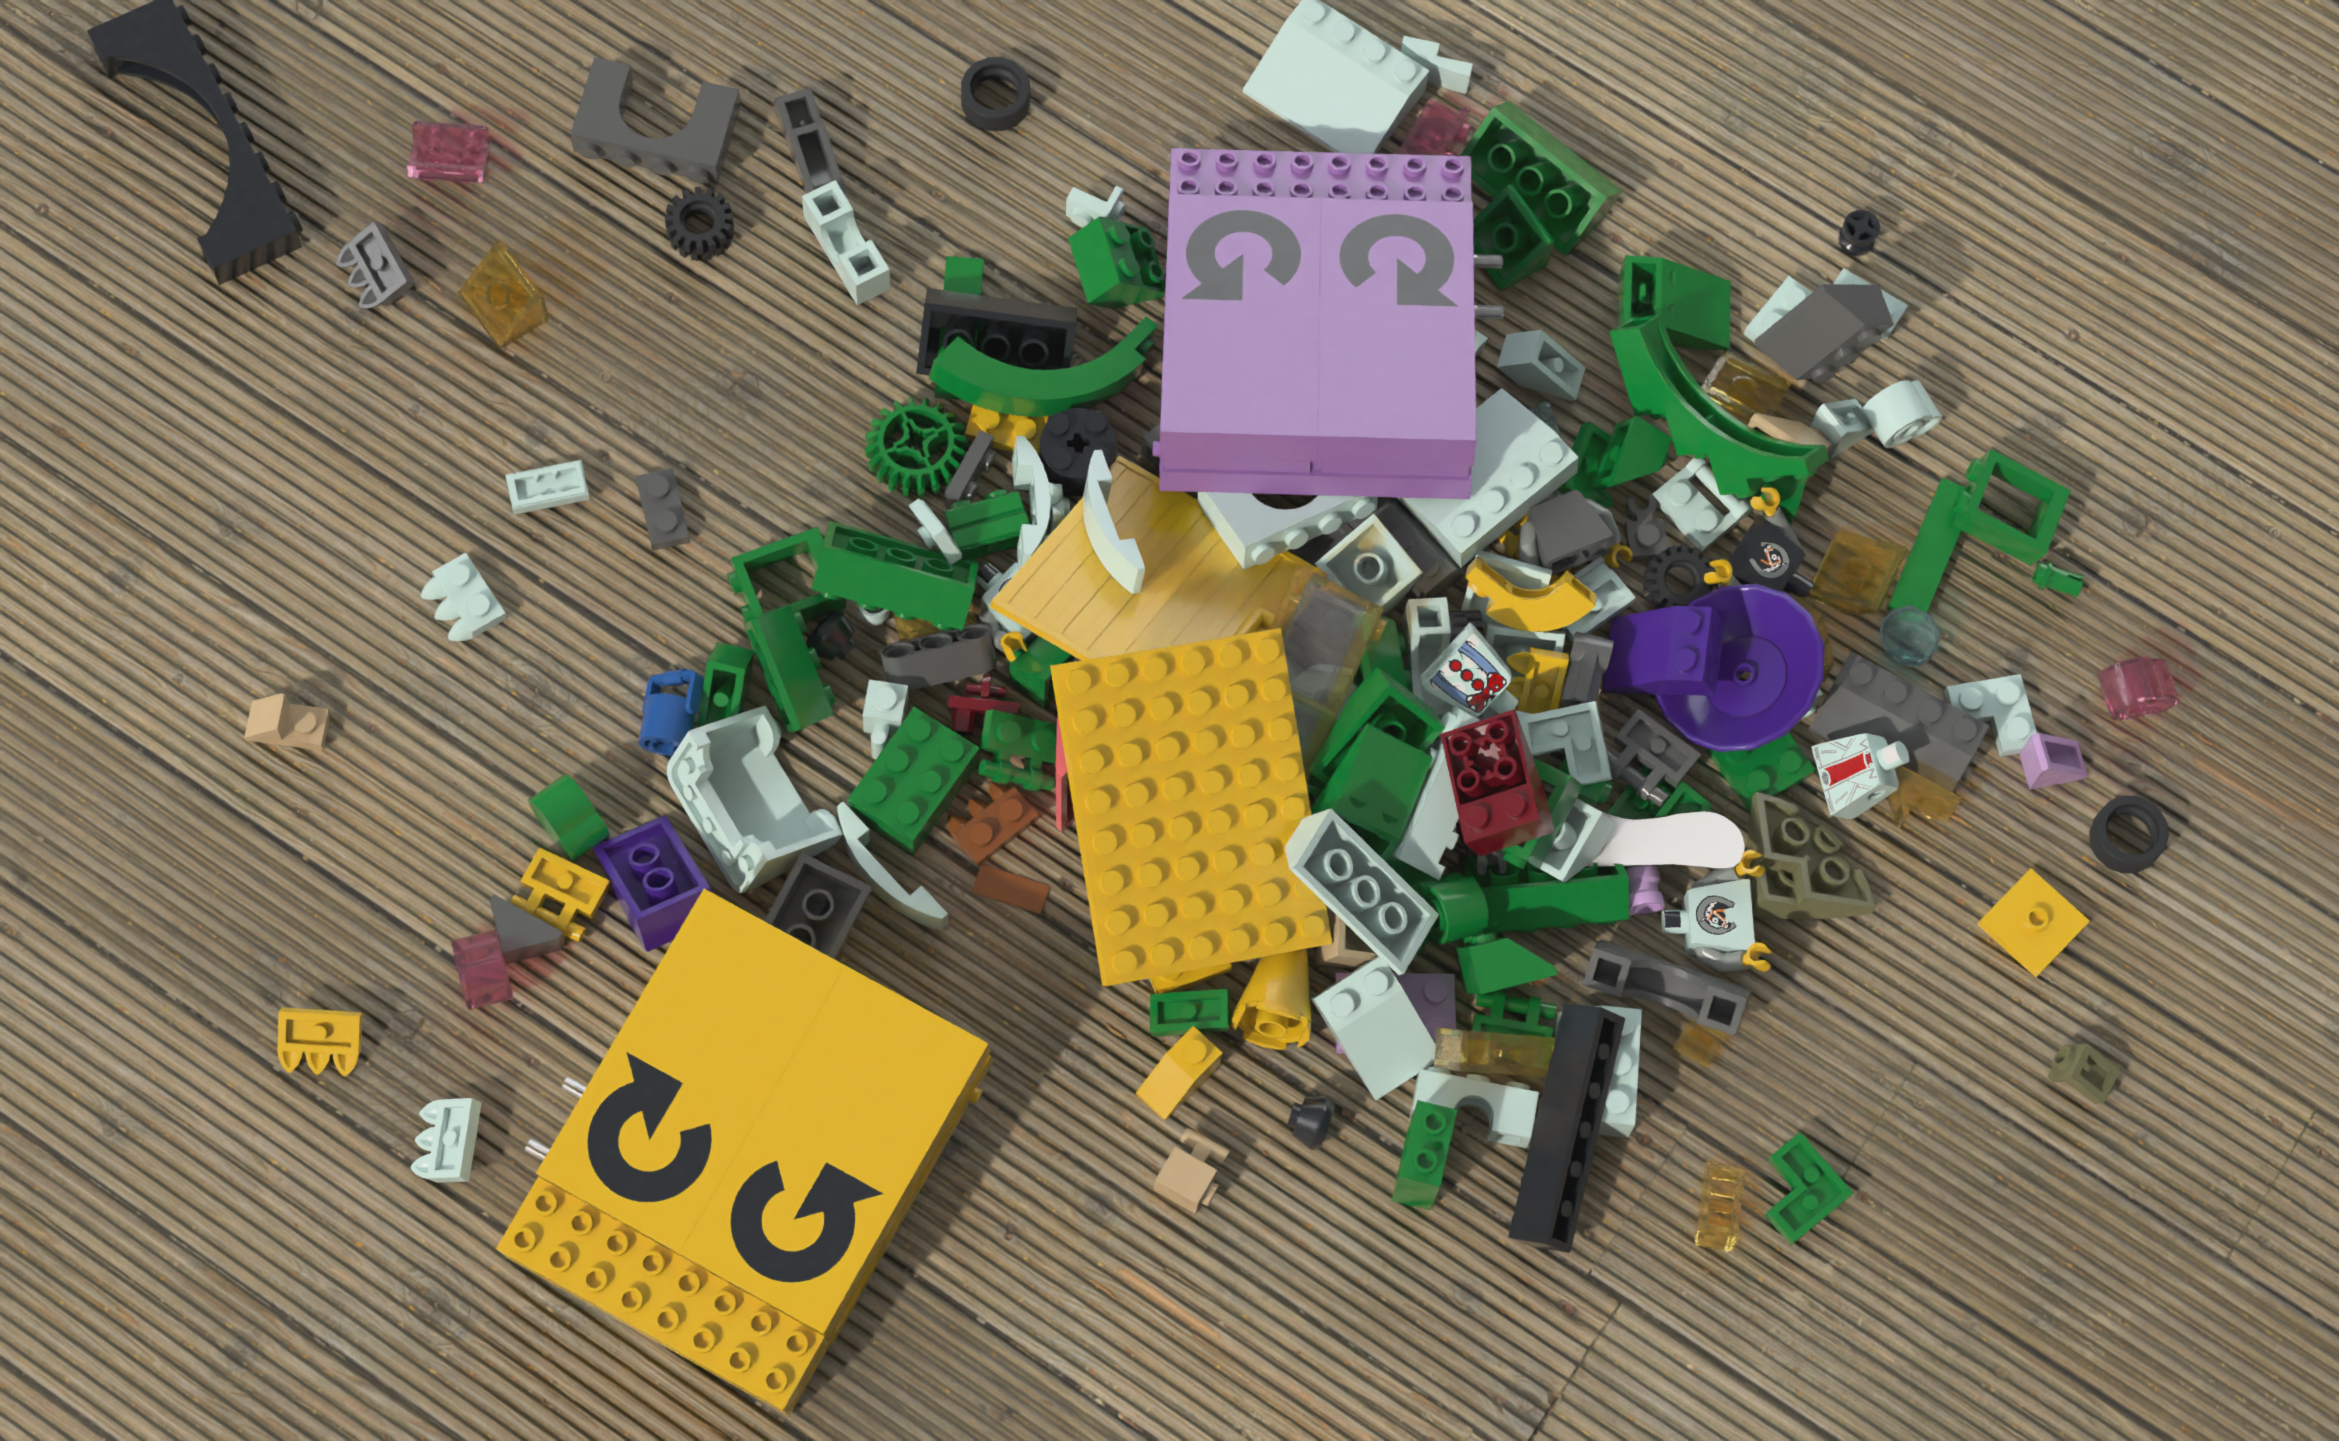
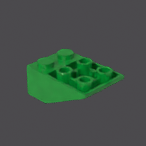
[1617,255,1731,351]
[1311,723,1433,862]

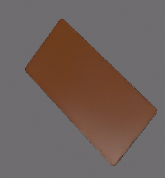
[972,864,1050,914]

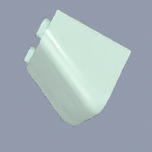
[667,706,843,893]

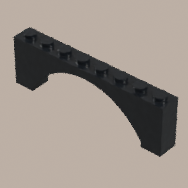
[87,0,303,285]

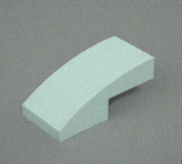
[1400,36,1473,94]

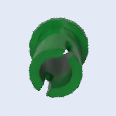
[2032,560,2084,598]

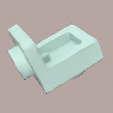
[1066,186,1126,227]

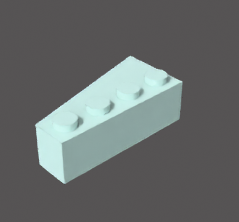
[1392,706,1481,880]

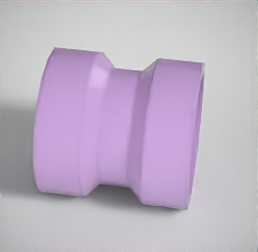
[1626,865,1665,915]

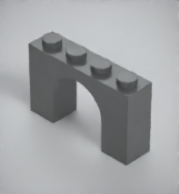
[570,57,741,184]

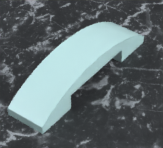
[1012,436,1051,570]
[1083,450,1145,594]
[837,802,948,931]

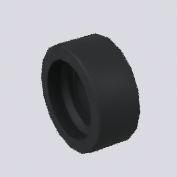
[961,57,1030,131]
[2089,796,2169,873]

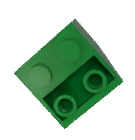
[1068,216,1166,309]

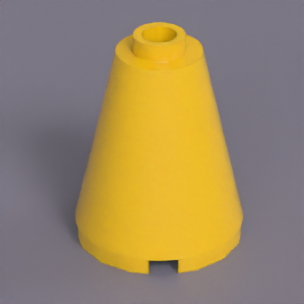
[1232,949,1312,1050]

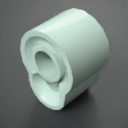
[1862,380,1943,448]

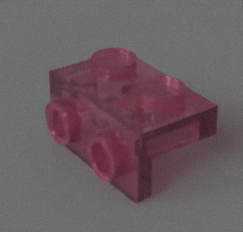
[1397,99,1472,156]
[408,121,490,183]

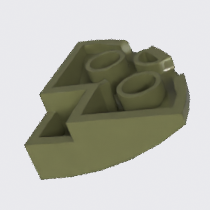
[1746,792,1875,920]

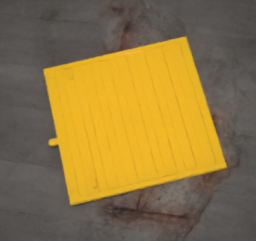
[990,455,1328,660]

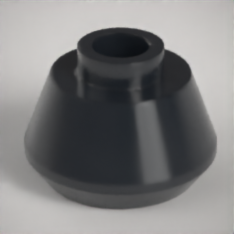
[806,611,856,661]
[1287,1097,1335,1150]

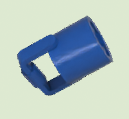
[638,669,704,756]

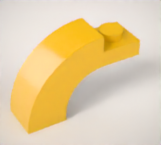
[1465,556,1597,632]

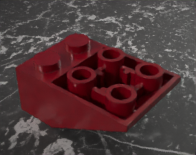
[1440,709,1555,856]

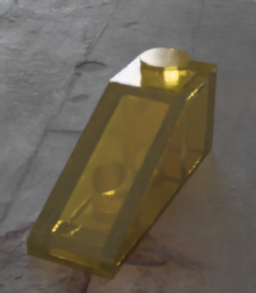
[1434,1027,1556,1077]

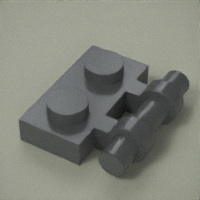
[1606,709,1701,807]

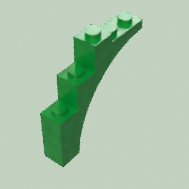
[1609,315,1829,499]

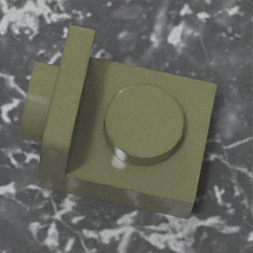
[2048,1044,2120,1104]

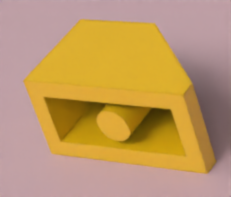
[1136,1026,1222,1121]

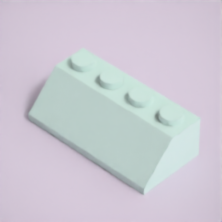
[1284,808,1439,975]

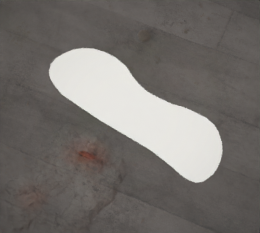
[1587,811,1745,868]

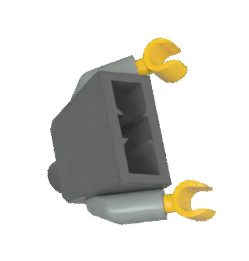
[1518,490,1633,576]

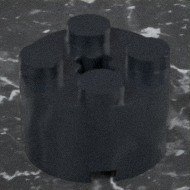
[1040,408,1117,496]

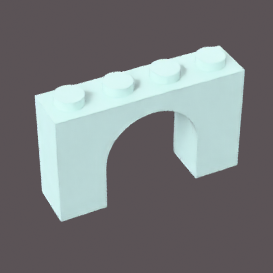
[1198,492,1378,570]

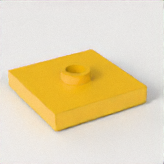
[1977,868,2090,977]

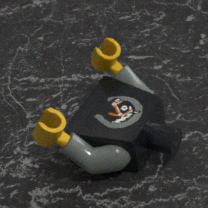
[1704,487,1815,602]

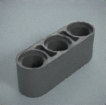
[881,624,997,691]

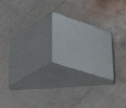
[490,894,566,965]

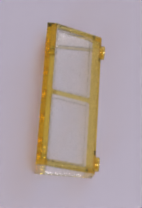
[1269,566,1388,784]

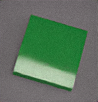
[1606,764,1713,865]

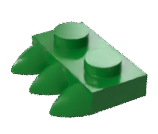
[1557,422,1621,508]

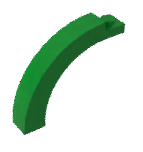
[929,316,1158,417]

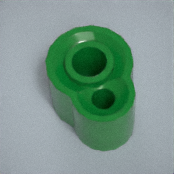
[528,774,610,862]
[1412,872,1489,944]

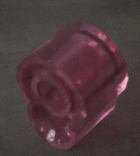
[2098,657,2179,720]
[451,929,514,1010]

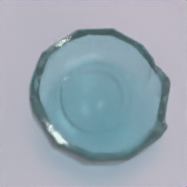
[1879,605,1941,667]

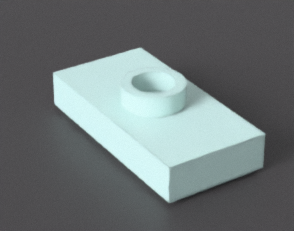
[506,460,590,515]
[908,498,962,565]

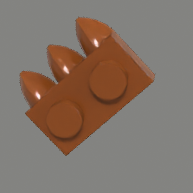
[948,782,1039,867]

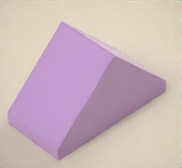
[2019,733,2088,790]

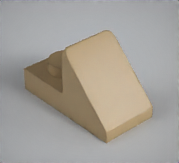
[244,693,331,750]

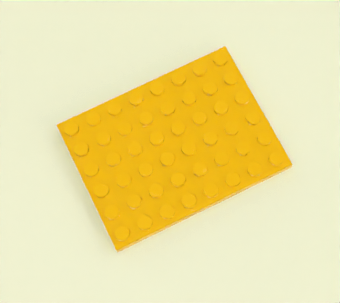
[1050,628,1332,986]

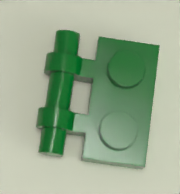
[979,709,1057,791]
[1467,990,1556,1070]

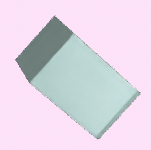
[1810,399,1874,459]

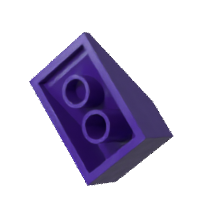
[1602,606,1725,696]
[593,815,711,952]

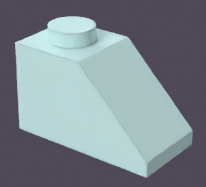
[1497,330,1586,401]

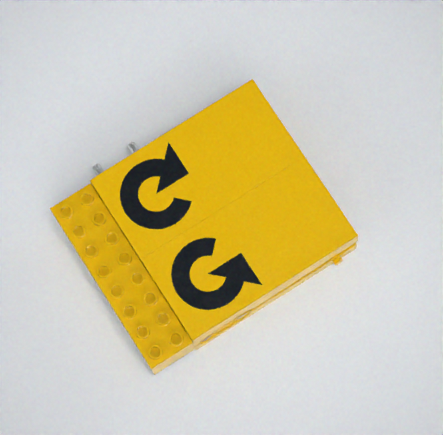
[496,889,993,1416]

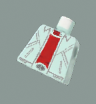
[1811,733,1909,820]

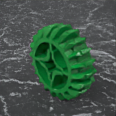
[865,396,968,499]

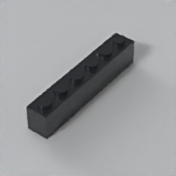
[1508,1003,1626,1253]

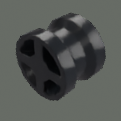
[1838,210,1880,256]

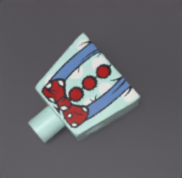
[1420,623,1518,718]

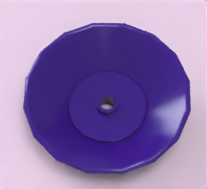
[1655,584,1824,752]

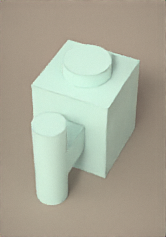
[862,680,909,759]

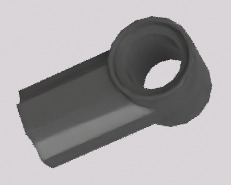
[1560,631,1614,707]

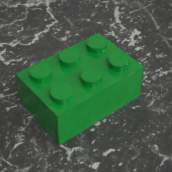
[847,707,980,856]

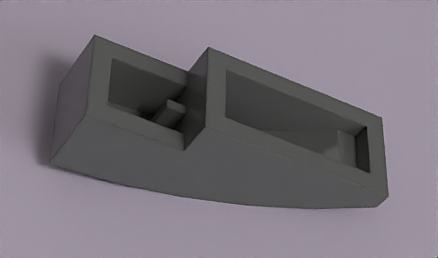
[774,87,846,194]

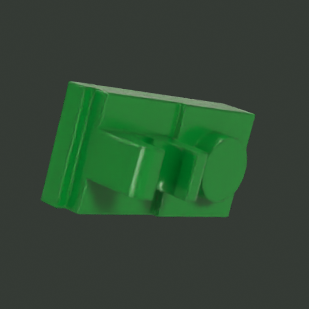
[1150,989,1231,1037]

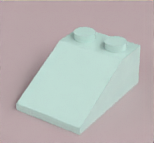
[1310,956,1443,1101]

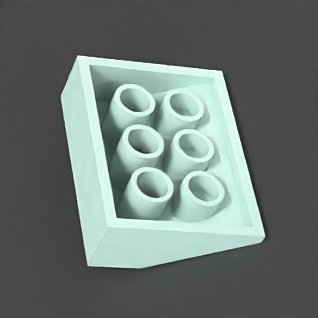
[1242,0,1429,154]
[1397,388,1578,568]

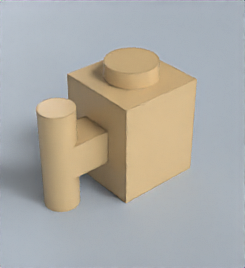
[1154,1127,1230,1214]

